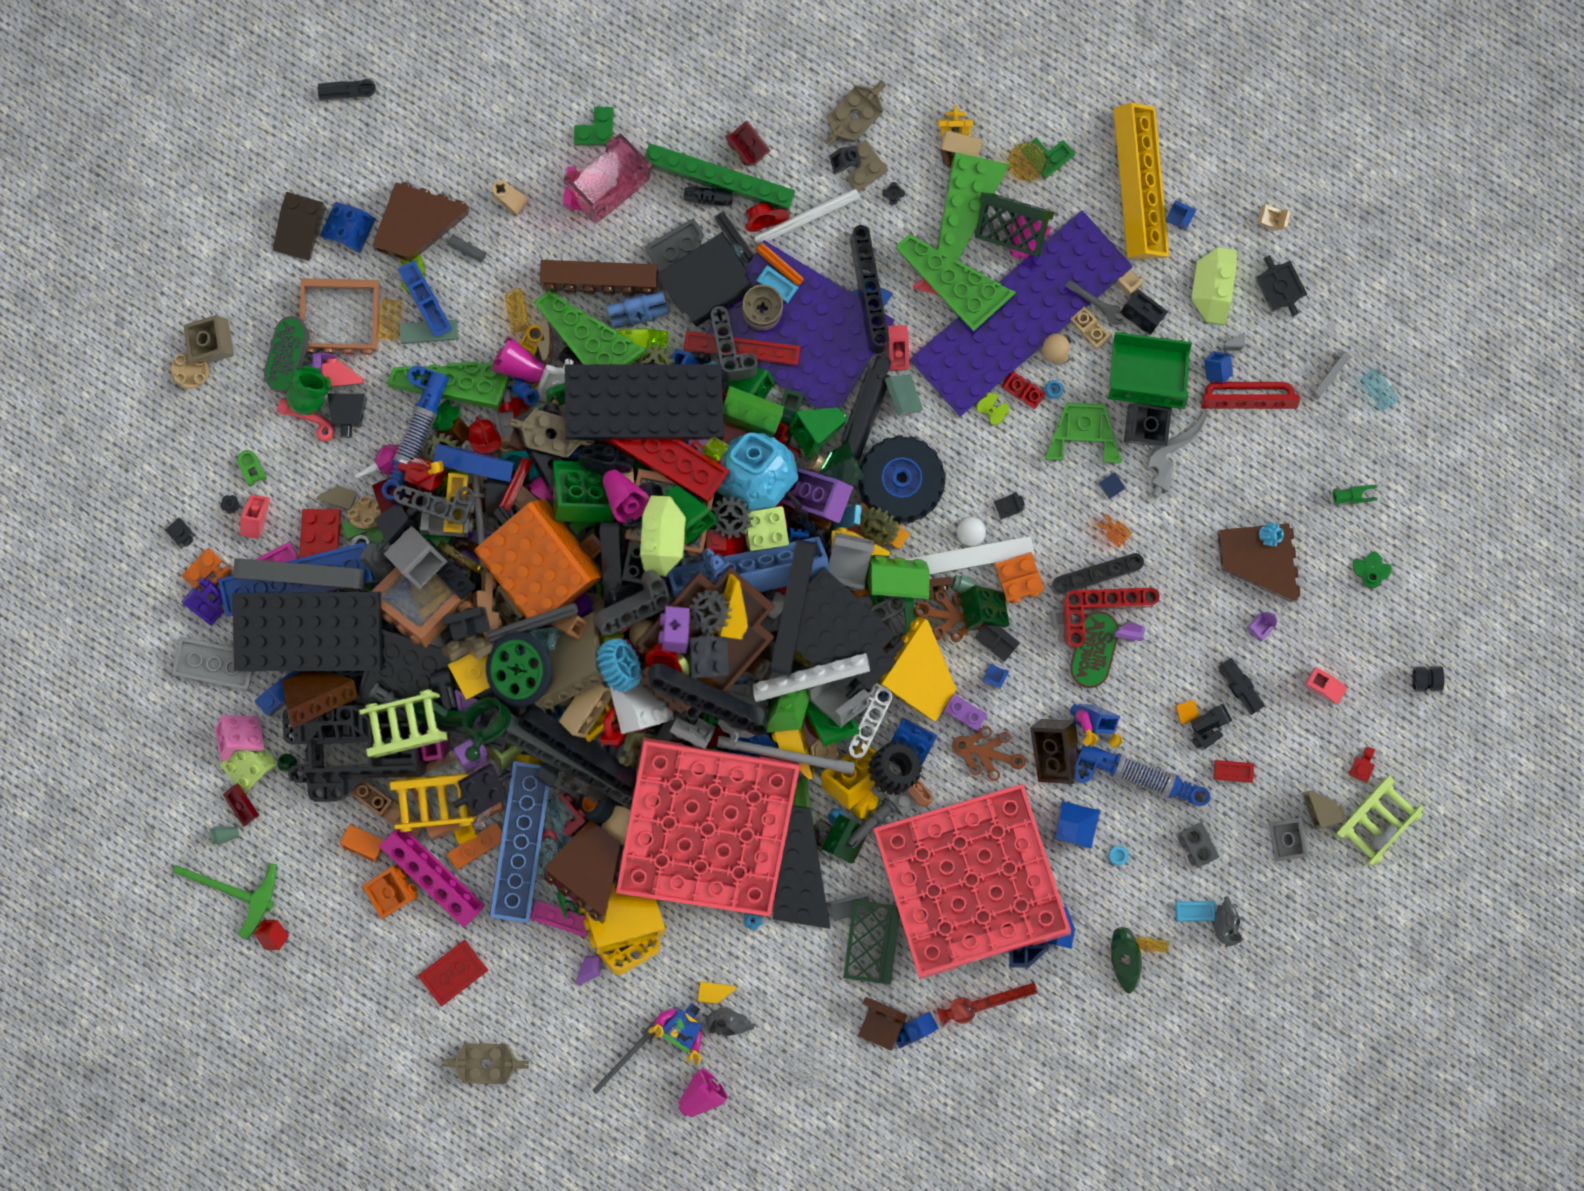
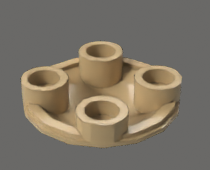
[170,352,209,389]
[347,496,381,529]
[602,806,630,845]

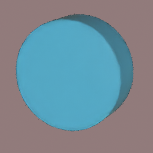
[1108,846,1129,866]

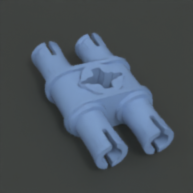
[607,291,669,329]

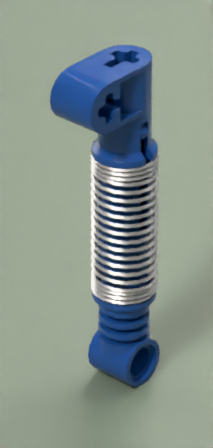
[382,366,449,503]
[1075,744,1210,806]

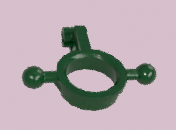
[414,695,511,762]

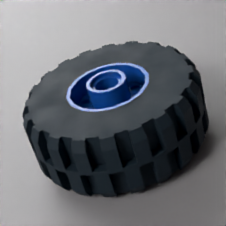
[858,435,945,524]

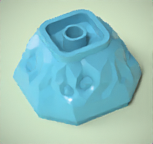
[717,433,798,511]

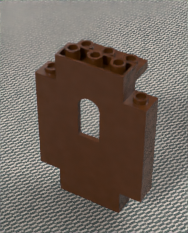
[636,566,775,714]

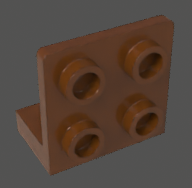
[858,997,907,1051]

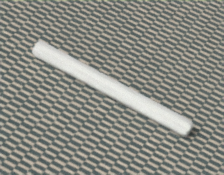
[754,189,860,246]

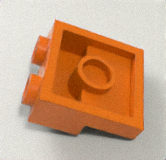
[994,552,1044,604]
[362,864,418,919]

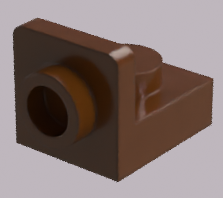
[929,577,952,600]

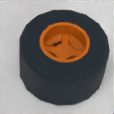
[577,787,615,824]

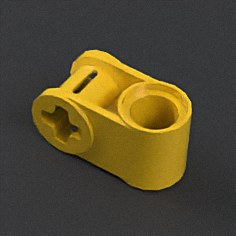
[519,325,544,358]

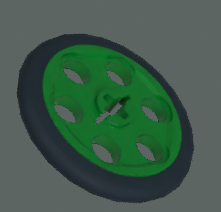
[486,632,552,707]

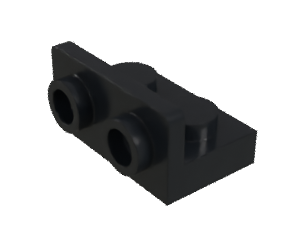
[1120,289,1168,335]

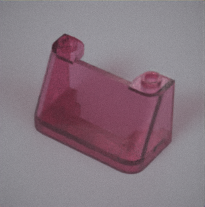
[563,133,652,224]

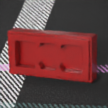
[1213,760,1254,783]

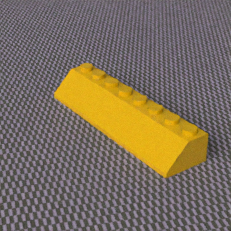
[1114,102,1169,260]

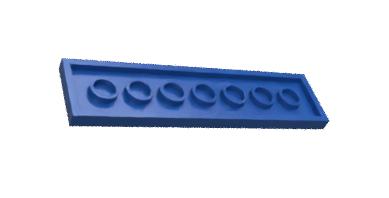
[218,542,375,617]

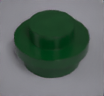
[277,753,297,772]

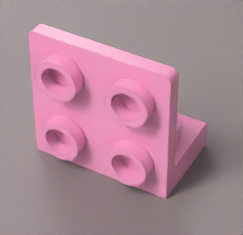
[215,715,265,761]

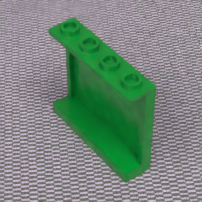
[1108,332,1192,409]

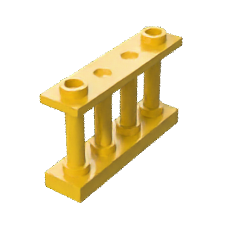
[390,772,475,832]

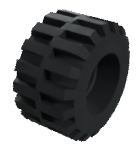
[868,741,922,795]

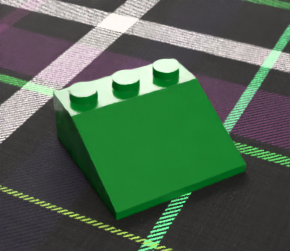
[553,461,615,523]

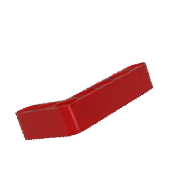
[1062,588,1160,649]

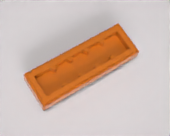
[447,822,502,870]

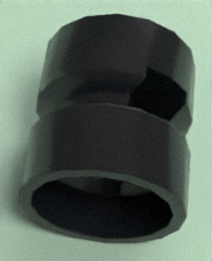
[1412,666,1445,692]

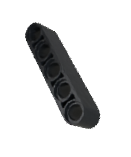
[1051,553,1144,595]

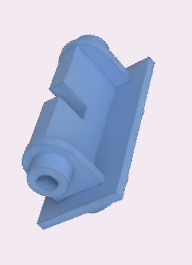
[702,548,730,576]

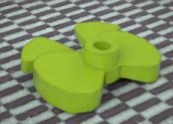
[976,393,1009,426]

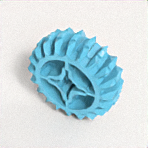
[596,638,642,692]

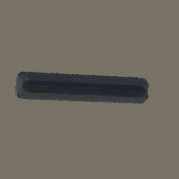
[715,212,754,263]

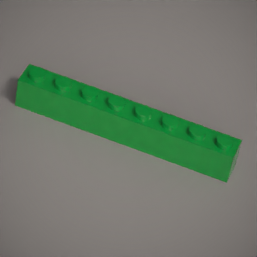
[643,143,795,212]

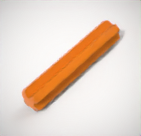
[756,243,804,286]

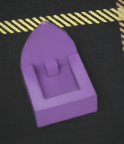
[310,352,338,375]
[1246,612,1277,642]

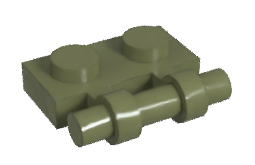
[619,731,657,767]

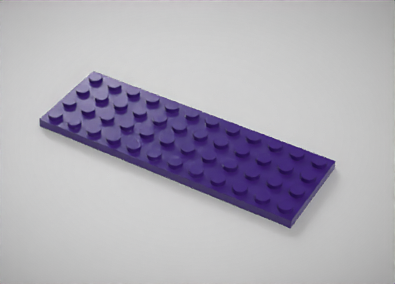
[909,210,1133,417]

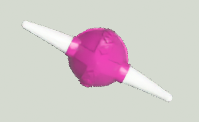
[354,444,400,479]

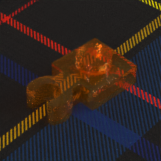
[1097,514,1132,548]

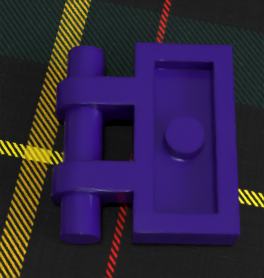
[181,577,224,626]

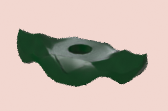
[1110,927,1142,994]

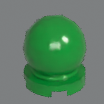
[286,366,331,416]

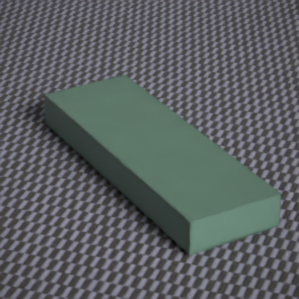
[399,319,459,344]

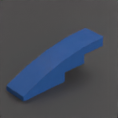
[397,260,452,337]
[433,444,514,482]

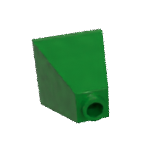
[722,365,776,399]
[788,408,847,460]
[664,485,719,545]

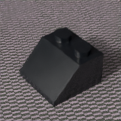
[1124,403,1172,446]

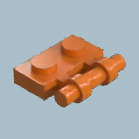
[181,548,232,597]

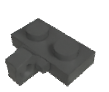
[360,542,395,581]

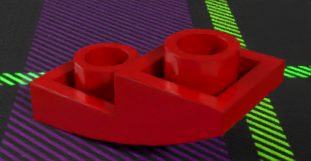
[1001,371,1046,409]

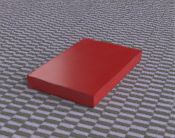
[418,939,489,1007]

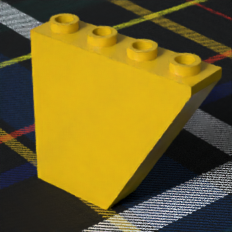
[877,617,957,722]
[579,883,665,954]

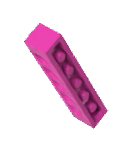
[379,829,485,927]

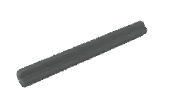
[487,603,578,643]

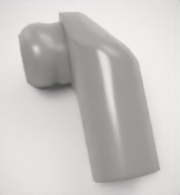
[1372,824,1398,850]

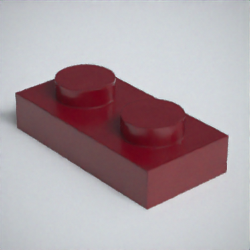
[223,783,260,827]

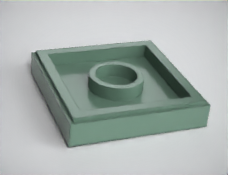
[885,374,923,415]

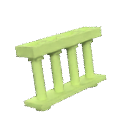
[359,690,448,758]
[1334,776,1424,866]

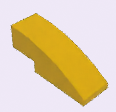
[443,473,468,533]

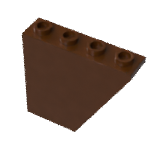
[372,182,470,262]
[1217,523,1300,602]
[282,671,358,728]
[543,821,620,924]

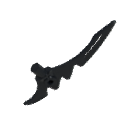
[786,492,831,562]

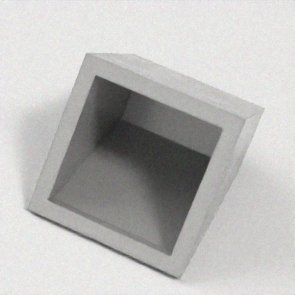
[384,526,448,589]

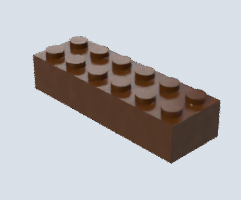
[540,260,658,297]

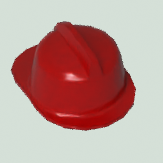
[745,203,790,232]
[467,416,502,454]
[645,643,683,673]

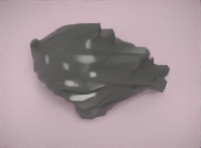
[1212,896,1243,947]
[705,1007,755,1036]

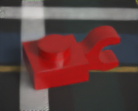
[499,397,530,418]
[1349,747,1375,783]

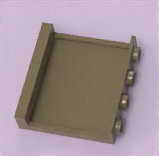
[533,612,604,709]

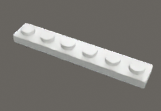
[753,653,870,702]

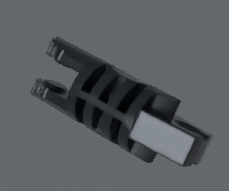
[684,187,733,207]

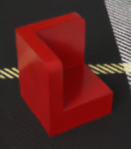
[254,920,289,950]

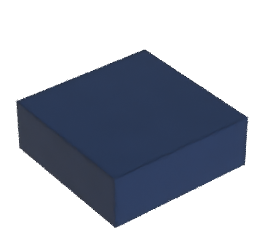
[1099,472,1126,499]

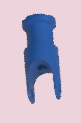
[507,377,540,406]

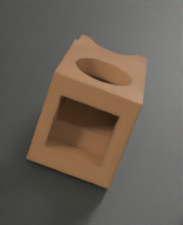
[550,615,589,640]

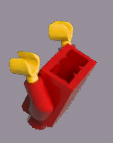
[397,457,447,491]

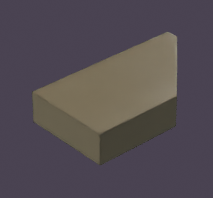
[316,486,357,510]

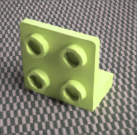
[742,506,789,551]
[220,748,278,793]

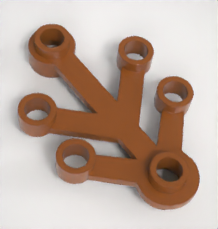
[913,590,986,643]
[952,726,1026,781]

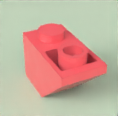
[1303,667,1347,705]

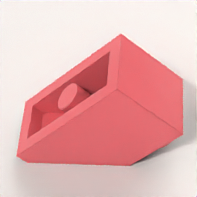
[888,325,909,371]
[322,358,365,386]
[240,494,270,539]

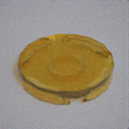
[1009,142,1046,180]

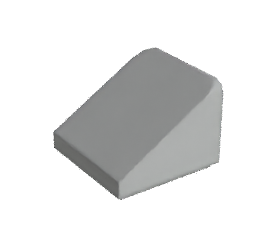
[1223,333,1245,350]

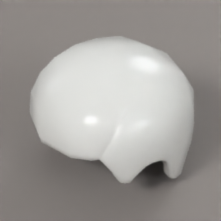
[957,516,986,547]

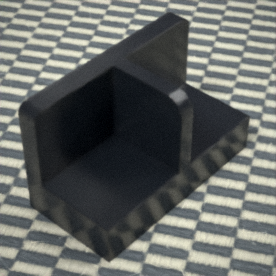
[443,607,491,640]
[975,623,1020,661]

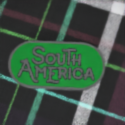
[264,316,310,392]

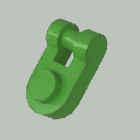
[237,450,267,487]

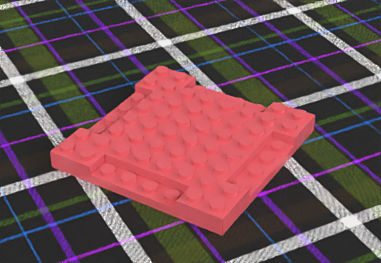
[615,737,800,917]
[873,784,1071,980]

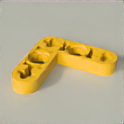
[588,931,660,975]

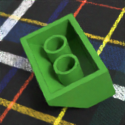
[723,386,784,438]
[866,556,929,599]
[767,688,809,732]

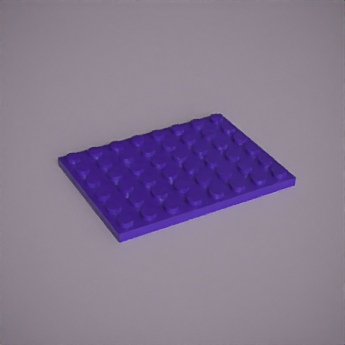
[706,240,895,409]

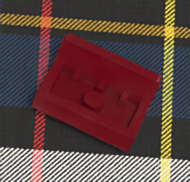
[725,121,771,166]

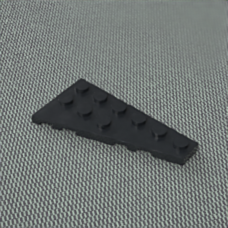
[773,805,831,929]

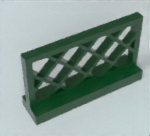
[975,192,1054,257]
[843,900,900,985]

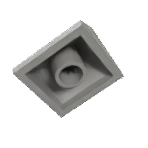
[1269,817,1310,861]

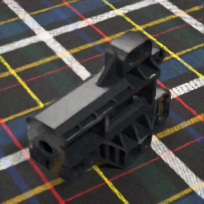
[282,703,427,802]

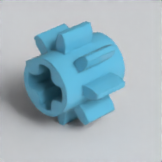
[1259,522,1284,546]

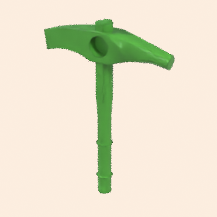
[173,863,277,940]

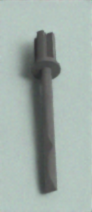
[592,1018,657,1094]

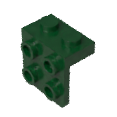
[960,585,1010,631]
[822,814,868,864]

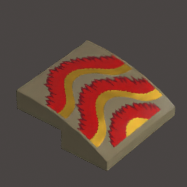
[537,319,554,365]

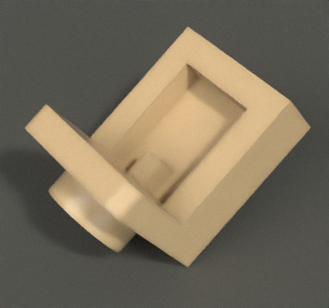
[1257,204,1291,230]

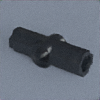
[1218,658,1265,715]

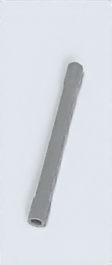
[717,736,855,774]

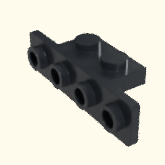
[427,539,476,600]

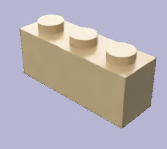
[559,681,612,738]

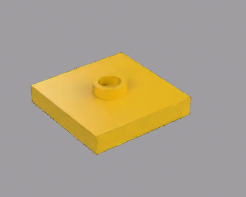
[448,654,501,700]

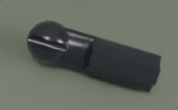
[318,79,376,101]

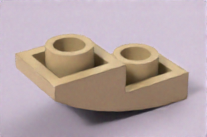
[940,130,983,157]
[1071,307,1111,350]

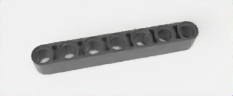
[233,558,365,589]

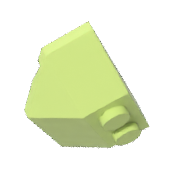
[1191,247,1237,325]
[640,496,686,576]

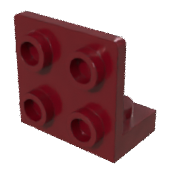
[557,792,588,838]

